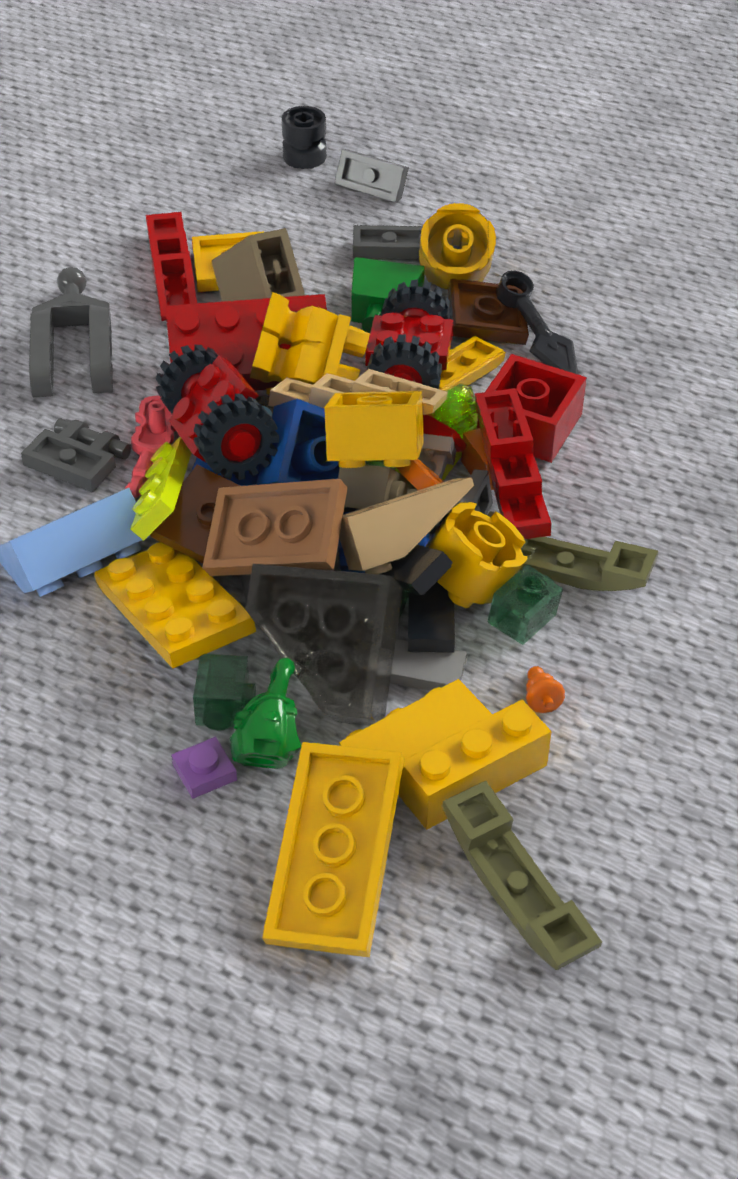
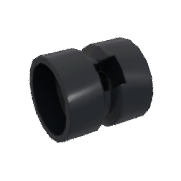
[281,106,327,169]

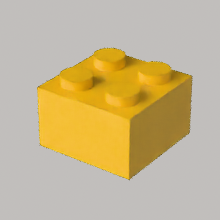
[324,391,424,468]

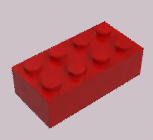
[165,294,327,391]

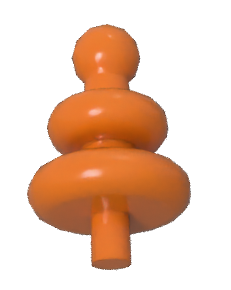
[526,666,565,713]

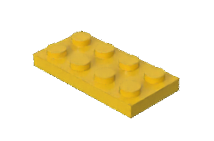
[94,542,256,669]
[262,742,404,958]

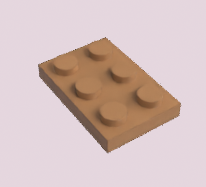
[202,479,348,576]

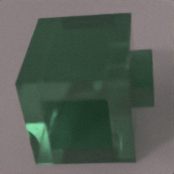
[487,564,563,645]
[193,654,256,731]

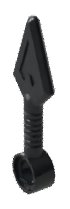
[496,271,579,375]

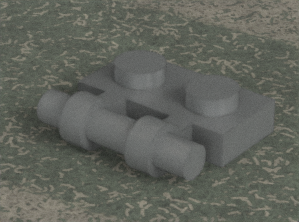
[21,418,131,492]

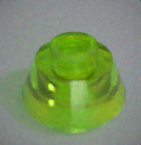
[428,384,477,435]

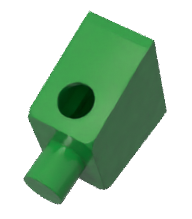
[351,257,425,333]

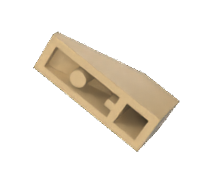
[339,477,474,576]

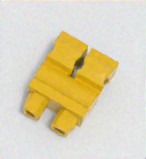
[250,292,370,385]

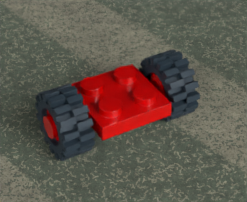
[365,280,453,389]
[156,344,279,480]

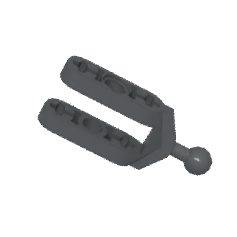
[29,267,113,398]

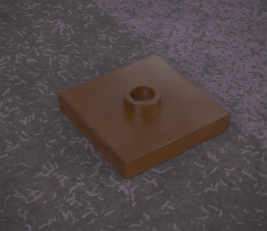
[448,279,529,345]
[150,464,240,564]

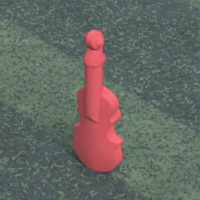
[125,396,176,498]

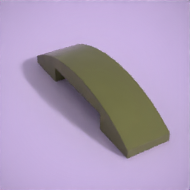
[487,511,658,591]
[442,781,602,971]

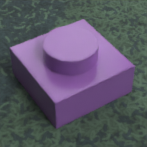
[171,737,237,799]

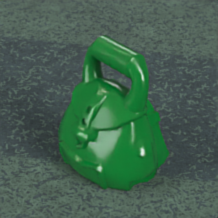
[230,658,301,769]

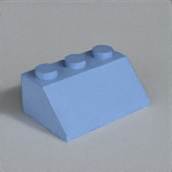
[0,488,150,597]

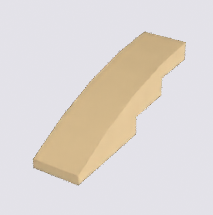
[268,369,448,415]

